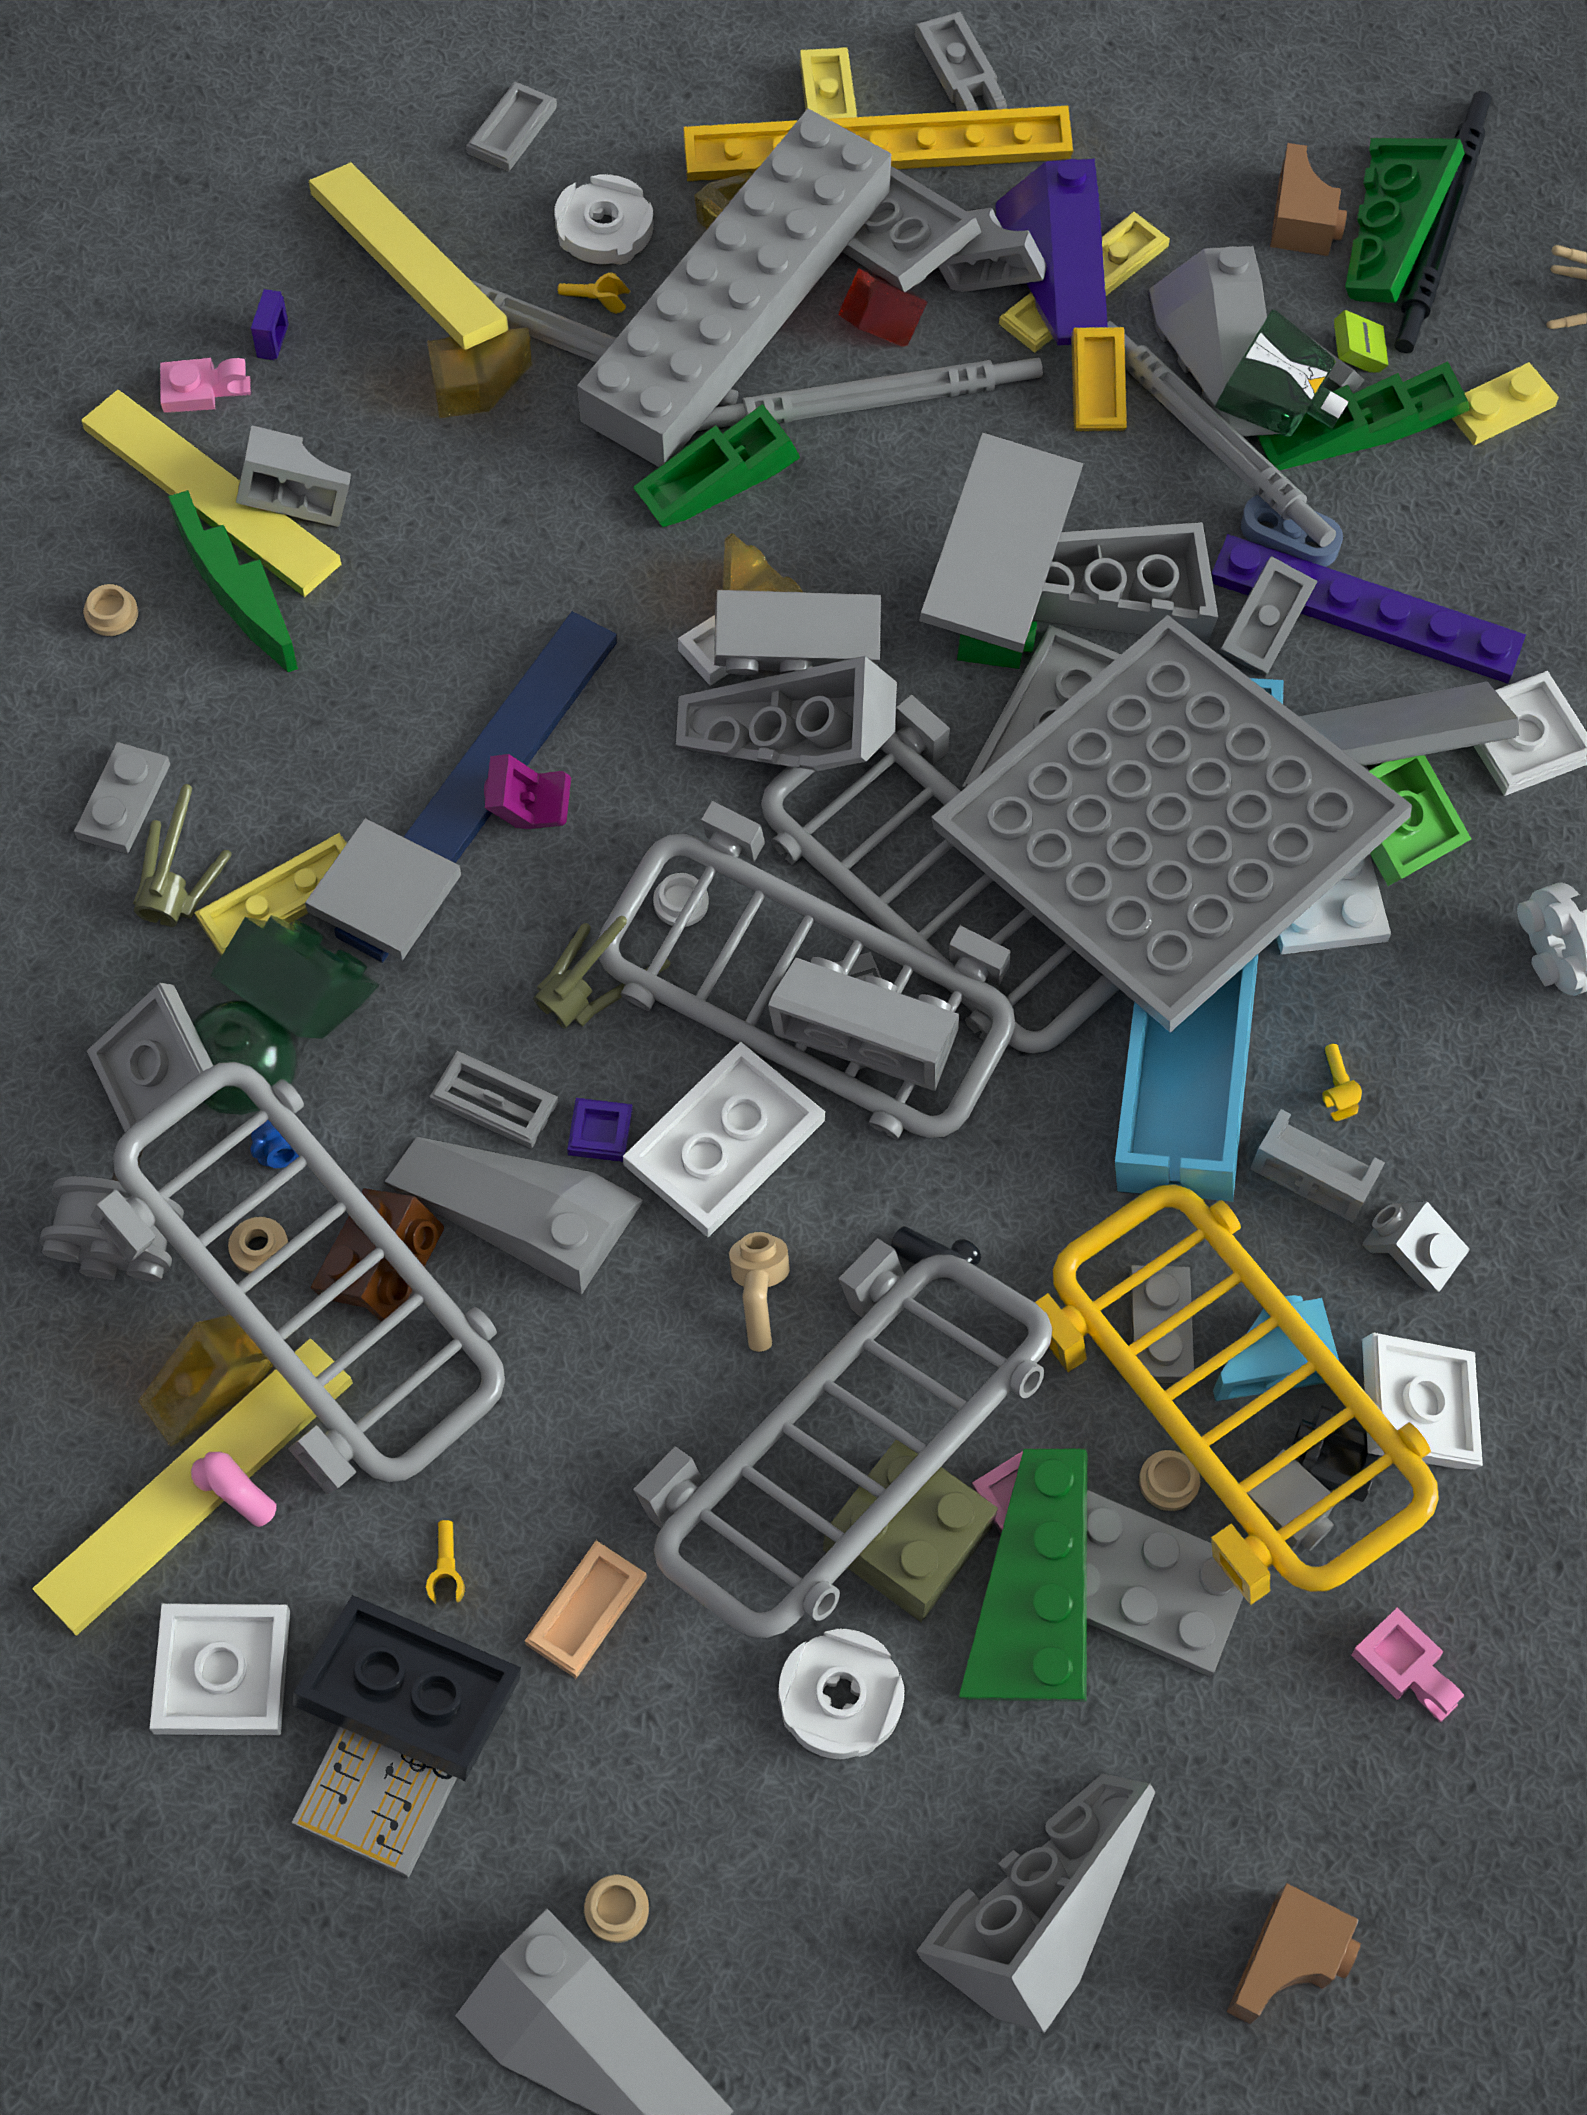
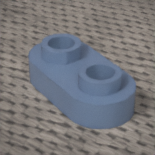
[1241,495,1343,567]

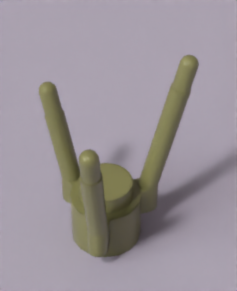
[133,784,231,927]
[533,916,671,1029]

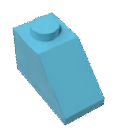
[1213,1295,1339,1401]

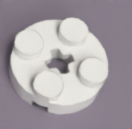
[554,174,653,265]
[1517,883,1587,996]
[778,1629,904,1759]

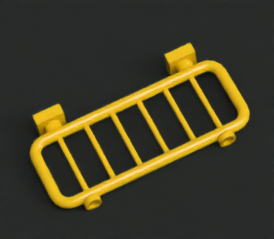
[1035,1184,1439,1605]

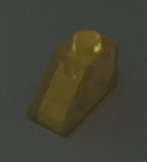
[138,1315,273,1446]

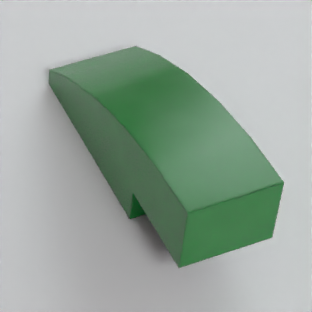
[633,404,800,527]

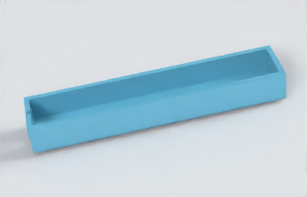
[1115,678,1284,1202]

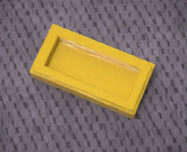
[1072,327,1127,431]

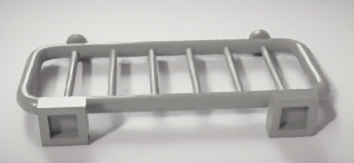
[761,694,1120,1054]
[598,801,1015,1139]
[91,1062,505,1495]
[633,1238,1052,1638]

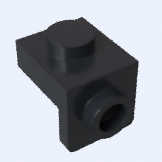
[1292,1405,1380,1502]

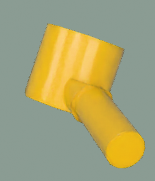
[558,272,631,314]
[1322,1044,1362,1122]
[426,1520,465,1604]

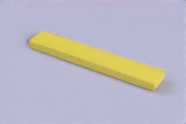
[309,162,508,350]
[81,389,341,597]
[32,1338,353,1636]

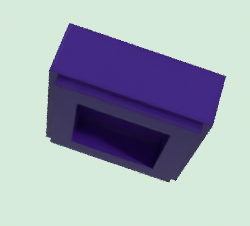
[251,289,289,360]
[567,1098,633,1162]

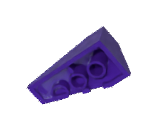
[995,159,1108,346]

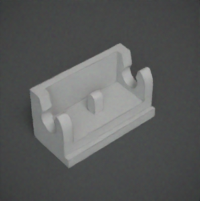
[1250,1109,1385,1223]

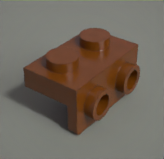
[310,1188,444,1322]

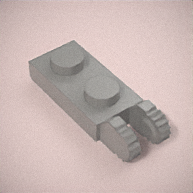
[915,12,1007,112]

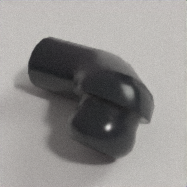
[891,1226,981,1266]

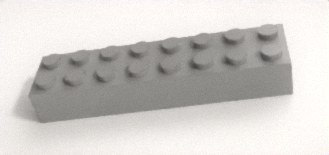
[577,109,891,467]

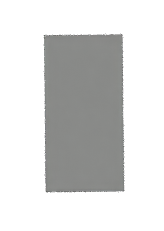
[919,432,1084,653]
[962,625,1121,790]
[1299,681,1519,766]

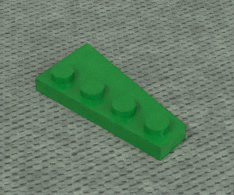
[1345,138,1465,303]
[959,1449,1087,1702]

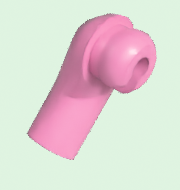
[191,1452,276,1527]

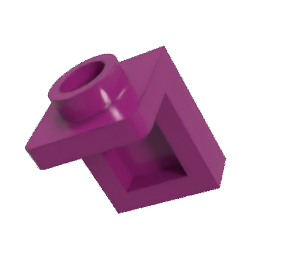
[484,754,571,829]

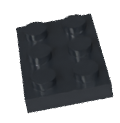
[293,1595,521,1781]

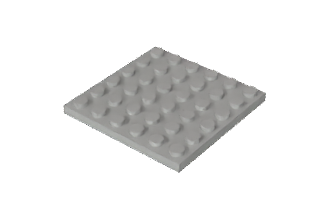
[931,615,1412,1032]

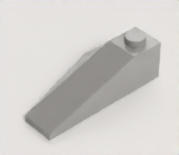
[1149,246,1281,436]
[676,656,897,771]
[385,1137,643,1295]
[916,1773,1155,2033]
[455,1909,734,2115]

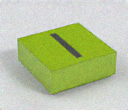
[1334,310,1388,373]

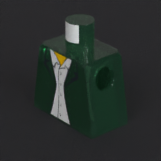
[1215,309,1349,436]

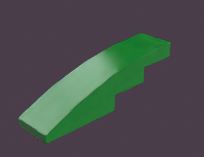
[1257,361,1470,471]
[168,490,298,672]

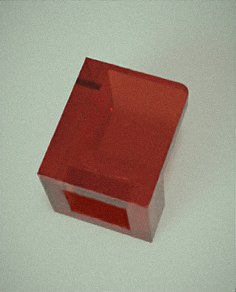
[838,268,928,347]

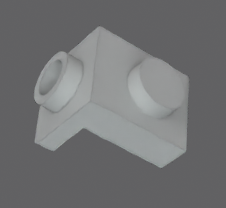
[1362,1201,1470,1292]

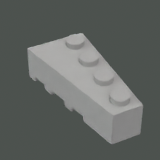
[1033,522,1218,643]

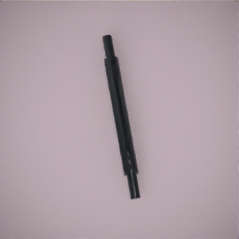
[1394,91,1491,354]

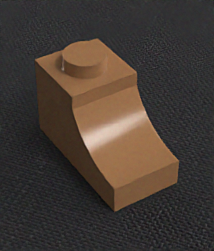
[1270,143,1347,256]
[1227,1883,1361,2024]

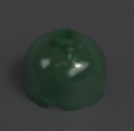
[192,1000,298,1115]

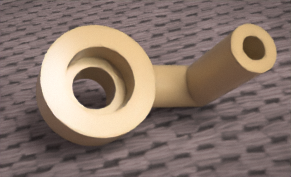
[729,1232,790,1352]

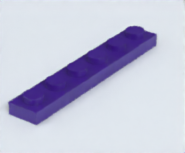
[1211,534,1526,684]

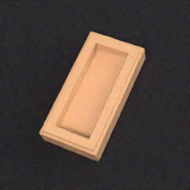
[525,1540,647,1678]

